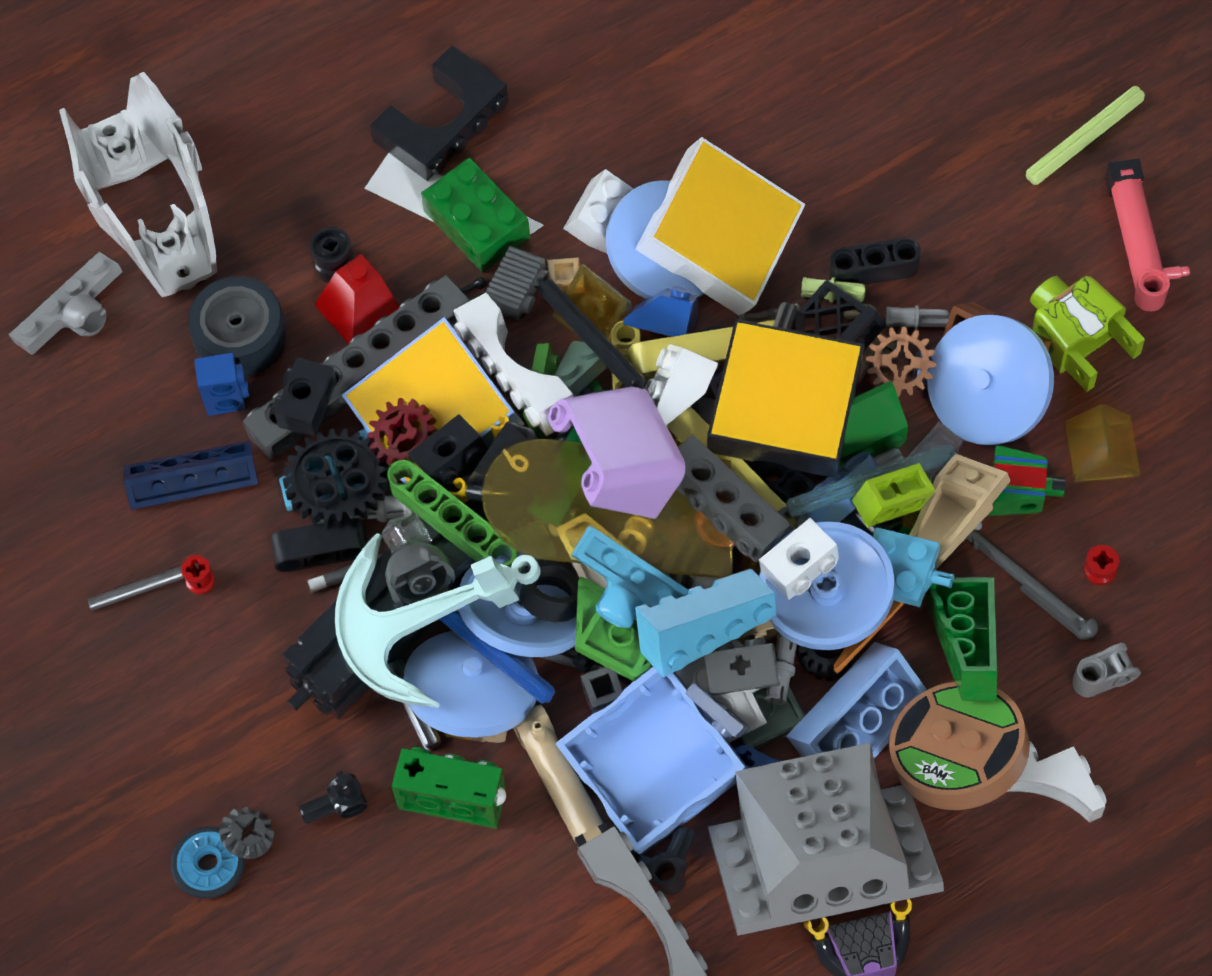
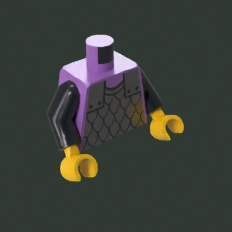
[804,899,912,976]

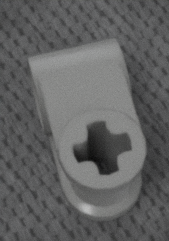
[1072,643,1141,697]

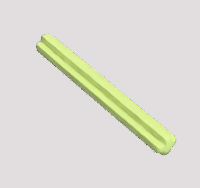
[1025,86,1145,185]

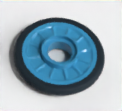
[171,826,246,899]

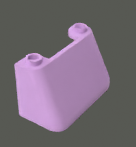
[546,387,685,519]

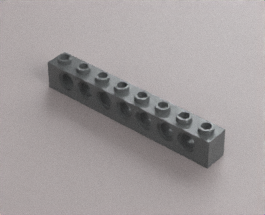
[243,275,470,461]

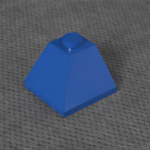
[623,286,698,337]

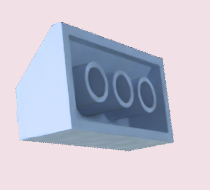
[786,642,927,758]

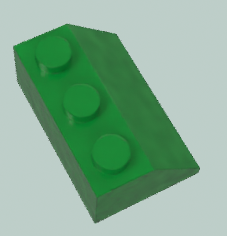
[817,381,908,481]

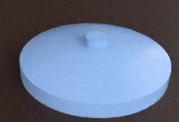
[606,181,704,299]
[927,315,1054,445]
[760,521,895,650]
[458,555,577,657]
[404,631,538,738]

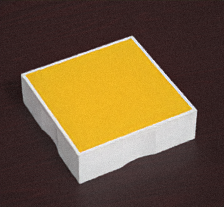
[635,137,805,316]

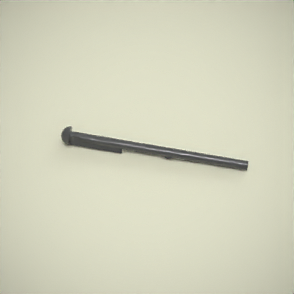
[965,529,1098,641]

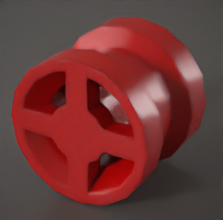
[1083,545,1120,585]

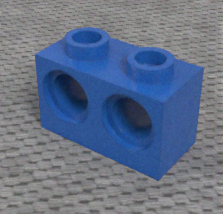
[194,353,250,416]

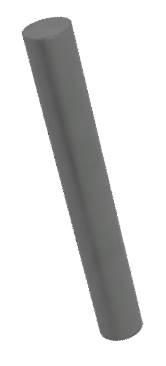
[87,566,184,611]

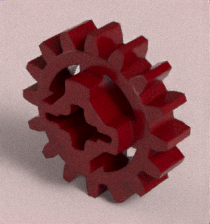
[367,398,438,466]

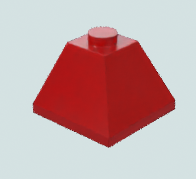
[314,254,399,345]

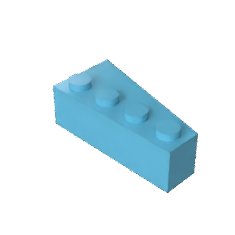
[635,569,776,678]

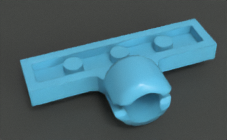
[571,526,689,628]

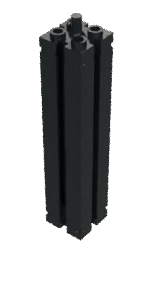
[282,448,549,720]

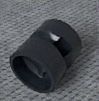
[310,227,354,283]

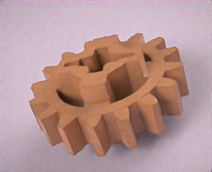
[866,327,936,397]

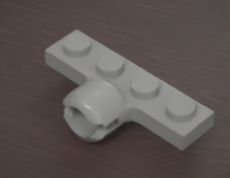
[9,252,123,355]

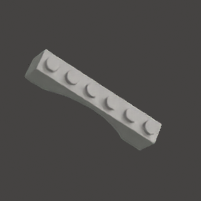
[577,826,708,976]

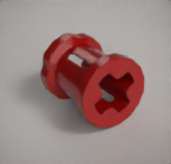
[181,555,215,595]

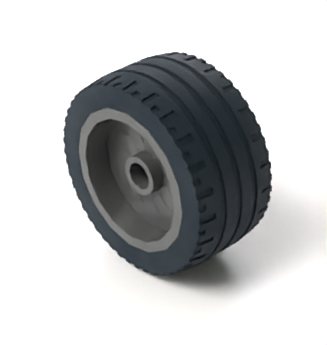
[188,276,287,378]

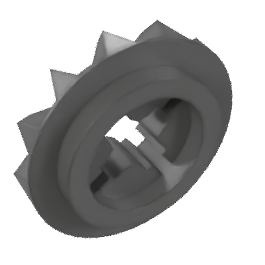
[219,806,275,859]

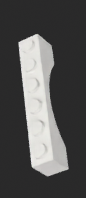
[453,293,574,436]

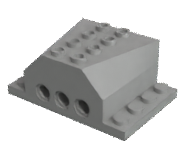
[708,743,944,936]

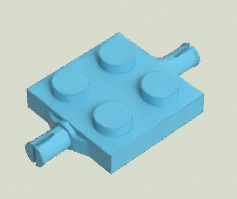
[873,527,954,607]

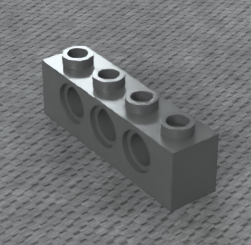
[676,435,790,563]

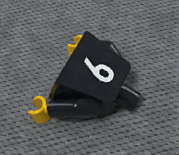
[450,414,554,503]

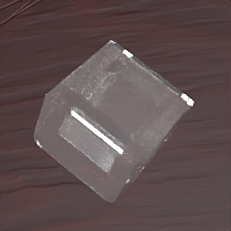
[382,513,432,554]

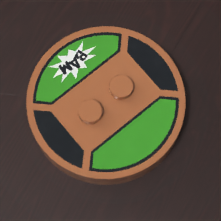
[889,681,1030,810]

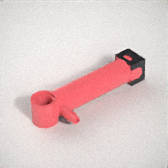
[1105,158,1190,311]

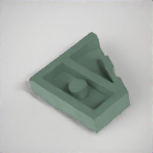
[554,341,607,397]

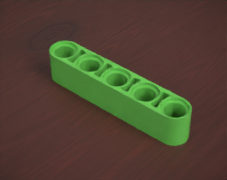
[388,460,518,568]

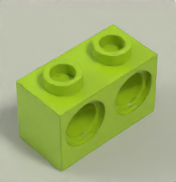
[852,463,935,528]

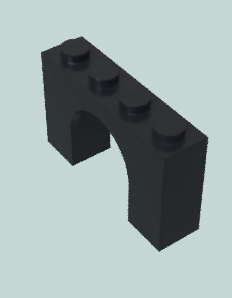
[370,45,509,181]

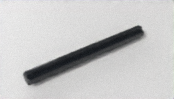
[538,278,646,389]

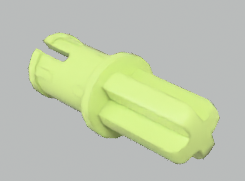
[801,277,865,303]

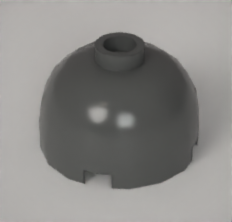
[385,542,455,607]

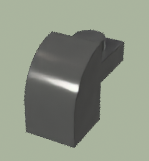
[580,667,623,714]

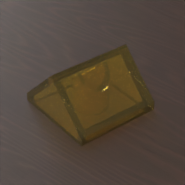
[553,264,631,343]
[1066,404,1140,482]

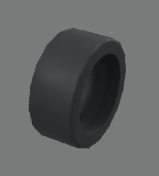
[520,560,579,622]

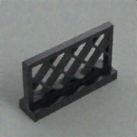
[799,279,886,351]

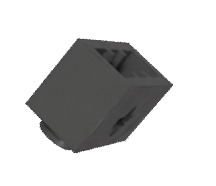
[704,638,780,695]

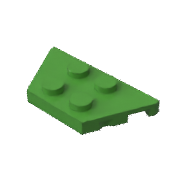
[575,576,653,682]

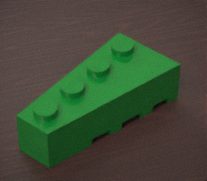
[927,577,997,701]

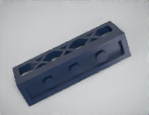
[123,440,258,510]

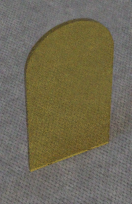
[481,439,733,579]

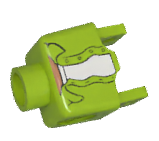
[1030,275,1145,392]

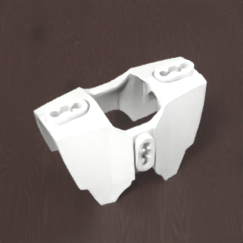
[59,72,217,297]

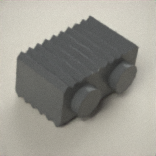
[485,246,548,322]

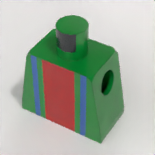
[989,445,1066,516]

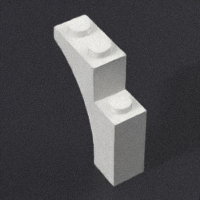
[1007,741,1107,822]

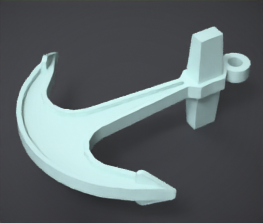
[335,533,541,708]

